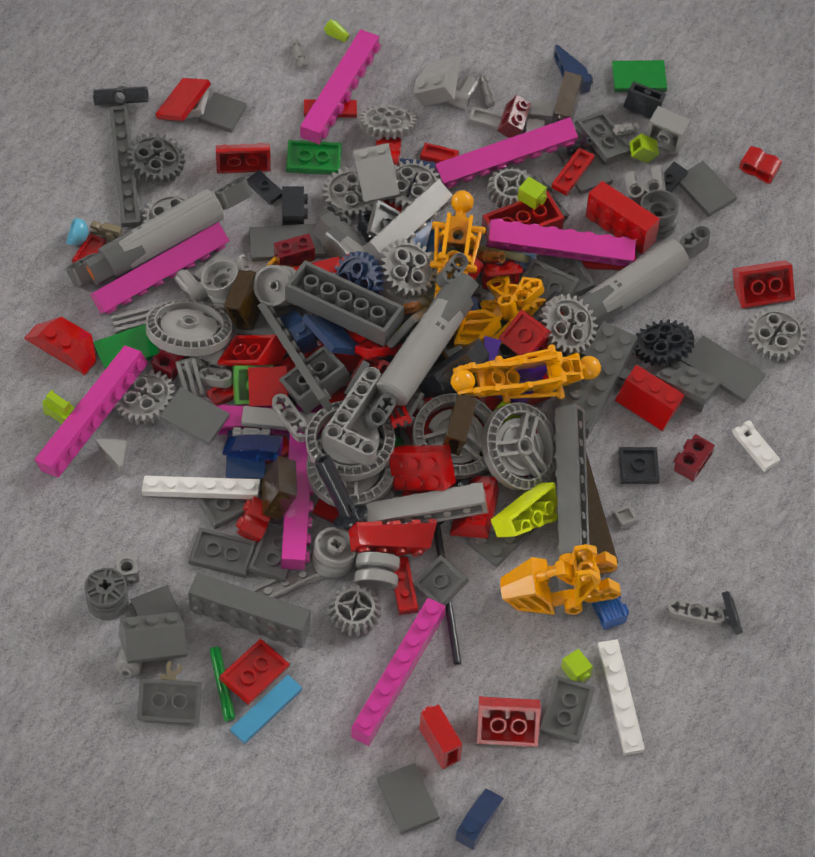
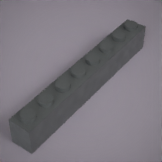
[554,403,589,555]

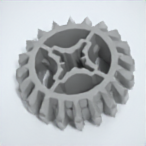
[487,165,532,208]
[328,584,382,637]

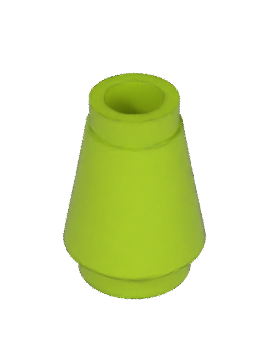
[323,19,350,43]

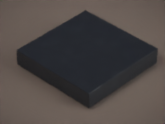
[618,447,660,484]

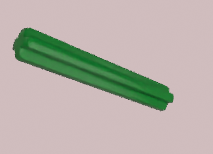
[210,646,235,722]

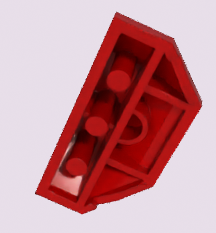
[24,316,96,375]

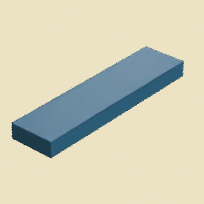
[230,675,302,744]

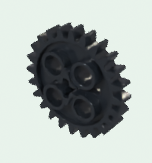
[634,319,695,367]

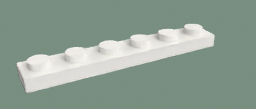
[142,476,261,499]
[597,639,645,756]

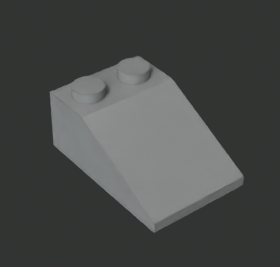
[413,56,461,107]
[353,143,400,204]

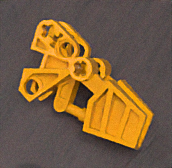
[454,276,546,356]
[500,544,621,615]

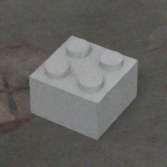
[647,106,691,156]

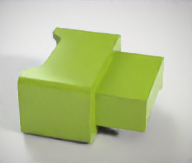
[42,390,75,425]

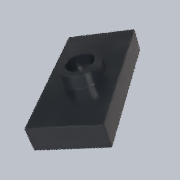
[655,161,688,193]
[246,170,282,205]
[722,591,743,635]

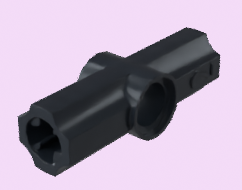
[93,86,149,106]

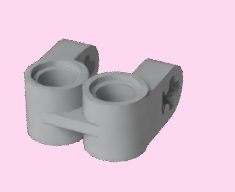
[625,165,666,205]

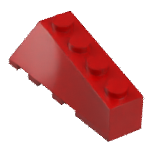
[348,519,437,557]

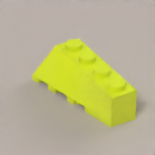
[491,482,558,537]

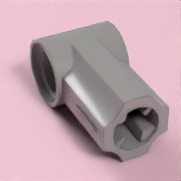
[449,76,478,111]
[174,269,208,302]

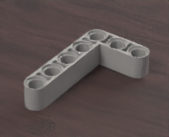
[324,367,380,466]

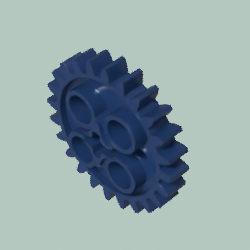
[333,251,385,296]

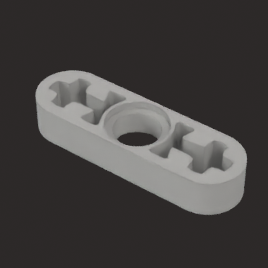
[272,394,308,442]
[667,599,725,628]

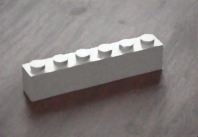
[362,179,453,264]
[366,483,488,525]

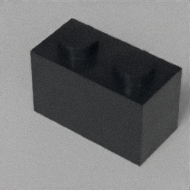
[623,81,666,118]
[282,186,308,226]

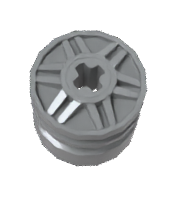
[201,260,239,310]

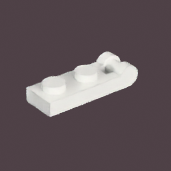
[732,420,780,472]

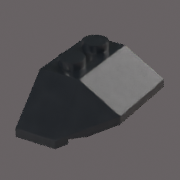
[419,338,489,398]

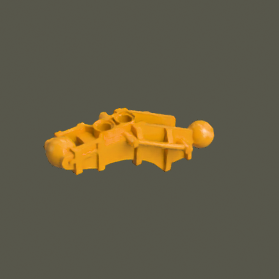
[430,190,486,298]
[451,345,601,404]

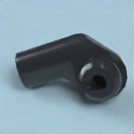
[567,137,593,156]

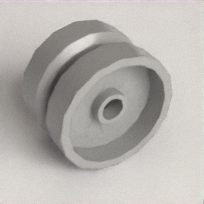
[253,265,296,307]
[311,527,357,579]
[354,552,400,590]

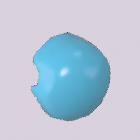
[66,218,89,246]

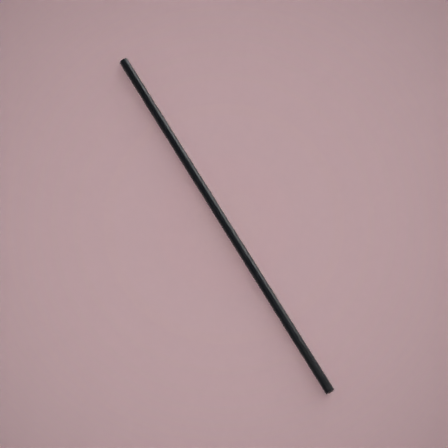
[427,490,461,665]

